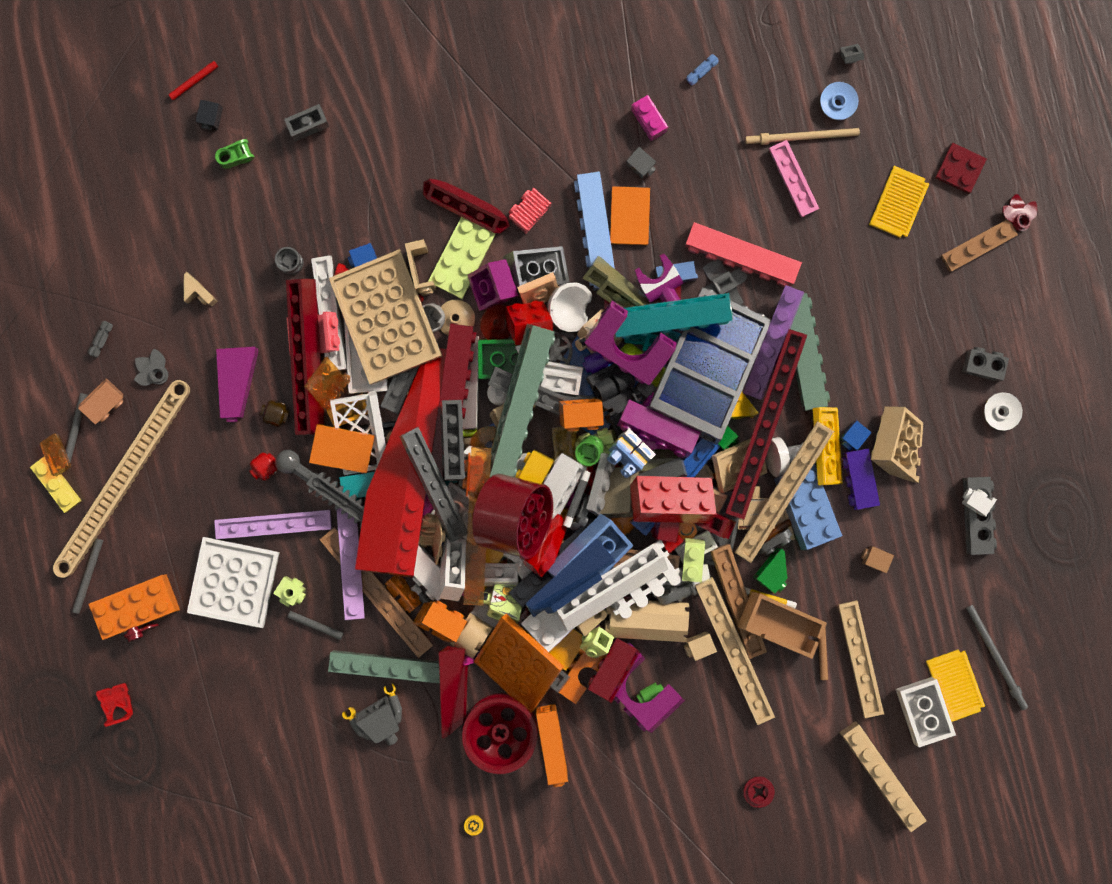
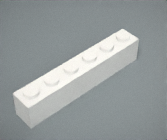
[503,453,587,567]
[556,544,668,631]

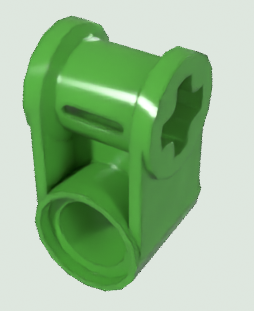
[215,139,255,169]

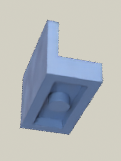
[656,261,698,283]

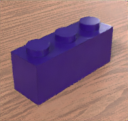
[841,449,880,510]

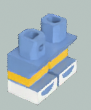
[607,429,656,478]

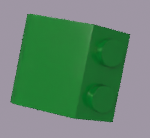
[752,548,787,594]

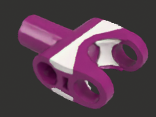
[634,253,684,303]

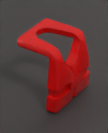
[96,683,133,727]

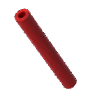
[168,61,219,100]

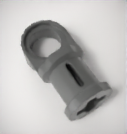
[657,581,697,604]

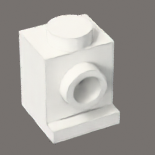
[962,488,997,516]

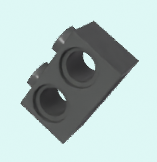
[962,347,1009,382]

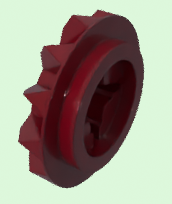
[744,776,775,808]

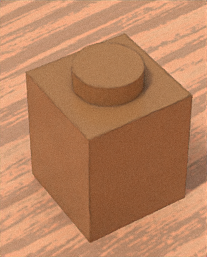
[861,546,894,573]

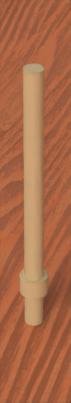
[745,128,860,145]

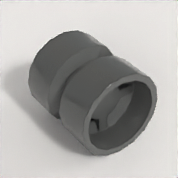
[275,247,304,275]

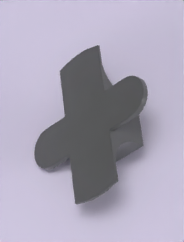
[703,259,747,305]

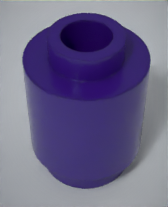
[582,351,611,374]

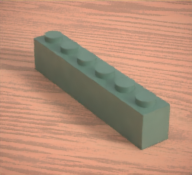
[790,293,830,411]
[328,650,440,683]

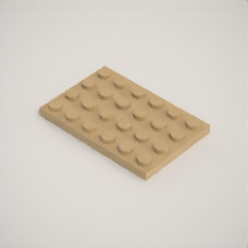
[329,249,442,385]

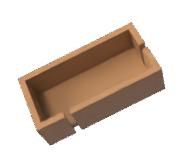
[737,591,827,659]

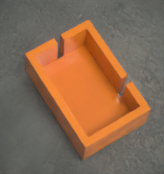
[413,601,467,642]

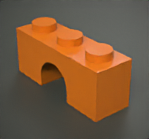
[559,649,608,704]

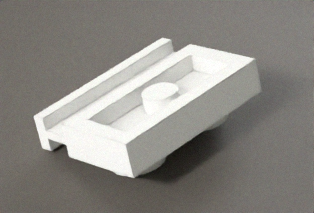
[541,362,583,395]

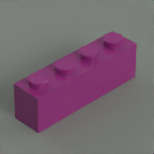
[617,400,700,458]

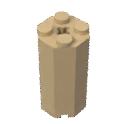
[604,599,689,642]

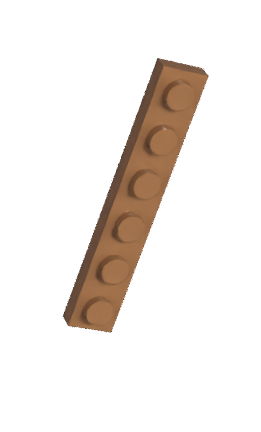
[710,544,767,659]

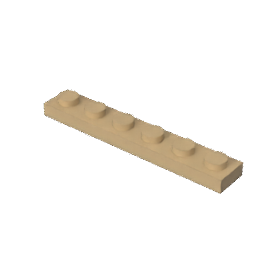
[838,600,884,718]

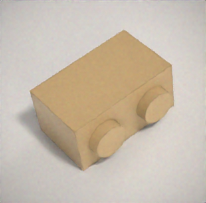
[683,631,717,661]

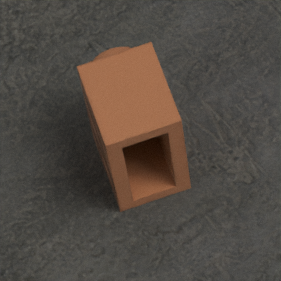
[78,378,123,425]

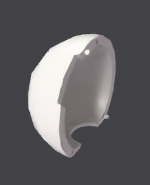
[548,283,592,332]

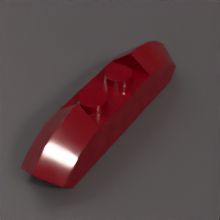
[423,179,510,233]

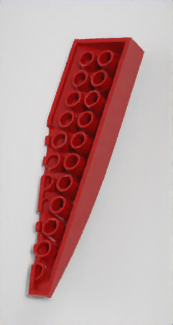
[355,348,447,578]

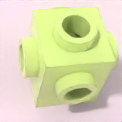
[273,576,306,607]
[580,627,614,658]

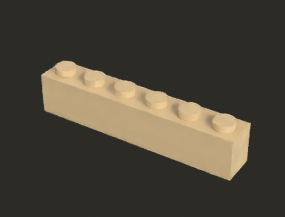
[839,722,926,832]

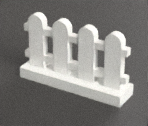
[613,540,681,618]

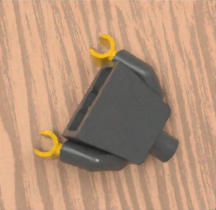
[342,683,402,745]

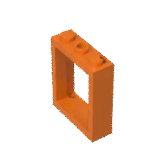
[536,704,568,787]

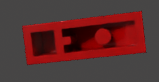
[519,514,567,577]

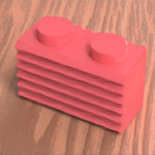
[508,188,551,234]

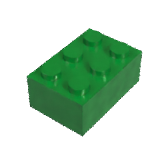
[478,340,520,380]

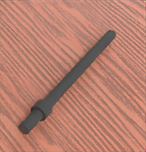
[966,604,1028,710]

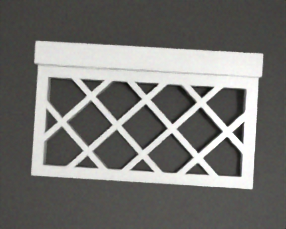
[330,391,386,475]

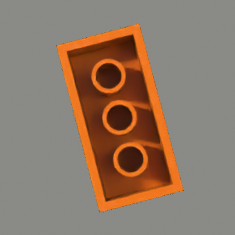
[89,574,180,640]

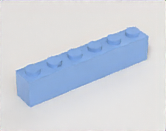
[574,172,615,290]

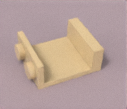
[405,239,436,296]

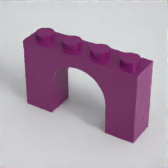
[584,301,676,385]
[614,642,685,733]

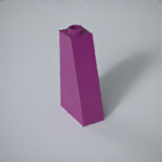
[216,347,258,422]

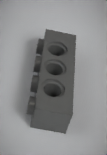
[440,400,465,481]
[963,477,997,555]

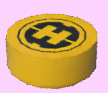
[464,815,483,835]

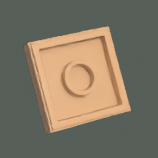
[517,272,558,304]

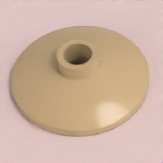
[441,300,475,336]

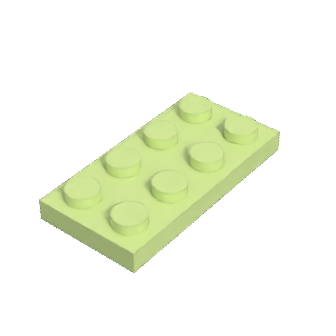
[428,217,496,300]

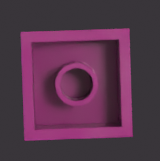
[467,259,518,311]

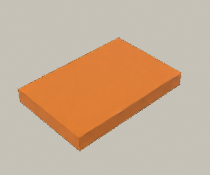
[610,187,650,246]
[309,424,374,473]

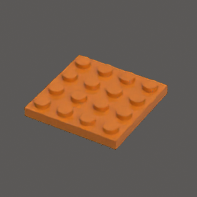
[474,614,564,713]

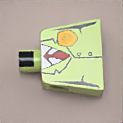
[478,584,522,624]

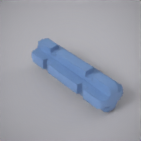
[686,54,719,85]

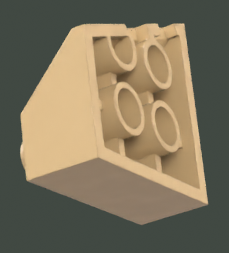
[871,407,923,483]

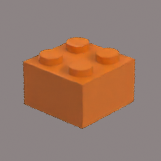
[559,398,604,431]

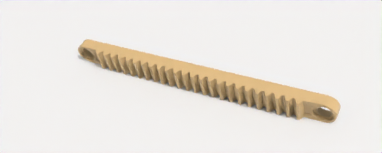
[53,380,190,578]

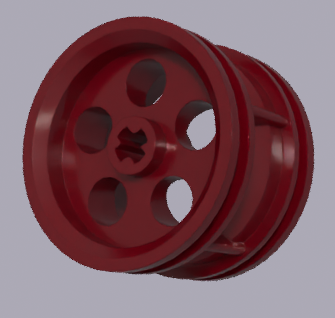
[462,693,538,774]

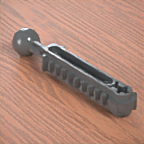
[275,450,365,527]

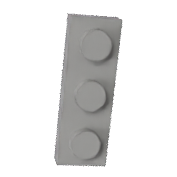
[586,453,615,515]

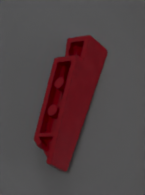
[439,646,468,739]

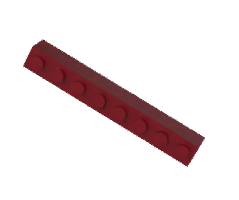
[286,279,325,435]
[432,323,477,477]

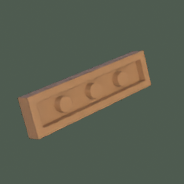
[941,220,1018,272]

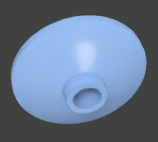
[820,82,859,120]

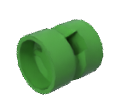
[575,435,604,466]

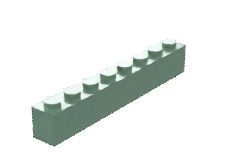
[484,324,555,477]

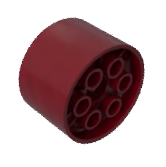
[472,473,553,559]

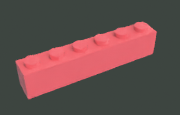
[685,222,802,287]

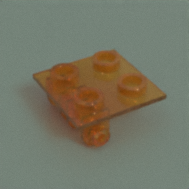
[304,356,351,410]

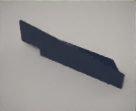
[526,539,615,617]

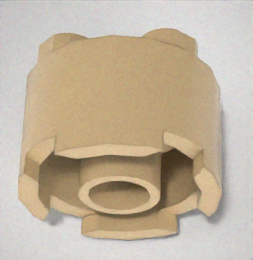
[450,612,493,659]

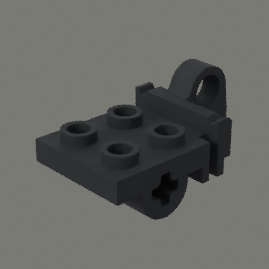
[586,363,643,437]

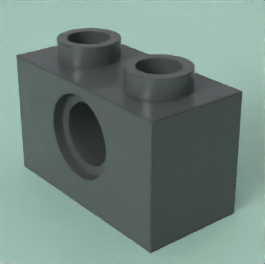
[284,104,330,142]

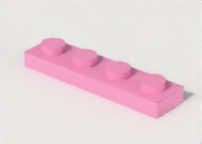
[769,140,819,218]

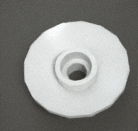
[984,392,1023,431]

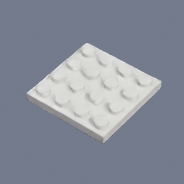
[187,537,279,628]

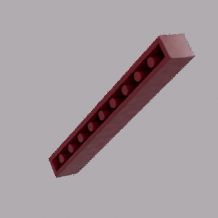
[726,329,807,521]

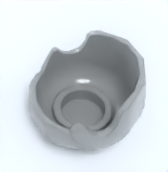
[423,303,445,333]

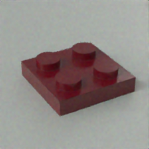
[935,143,987,194]

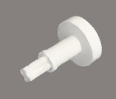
[765,437,803,477]

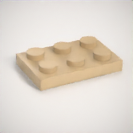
[712,438,767,493]

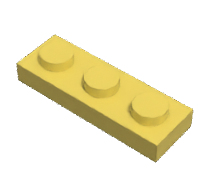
[30,456,82,513]

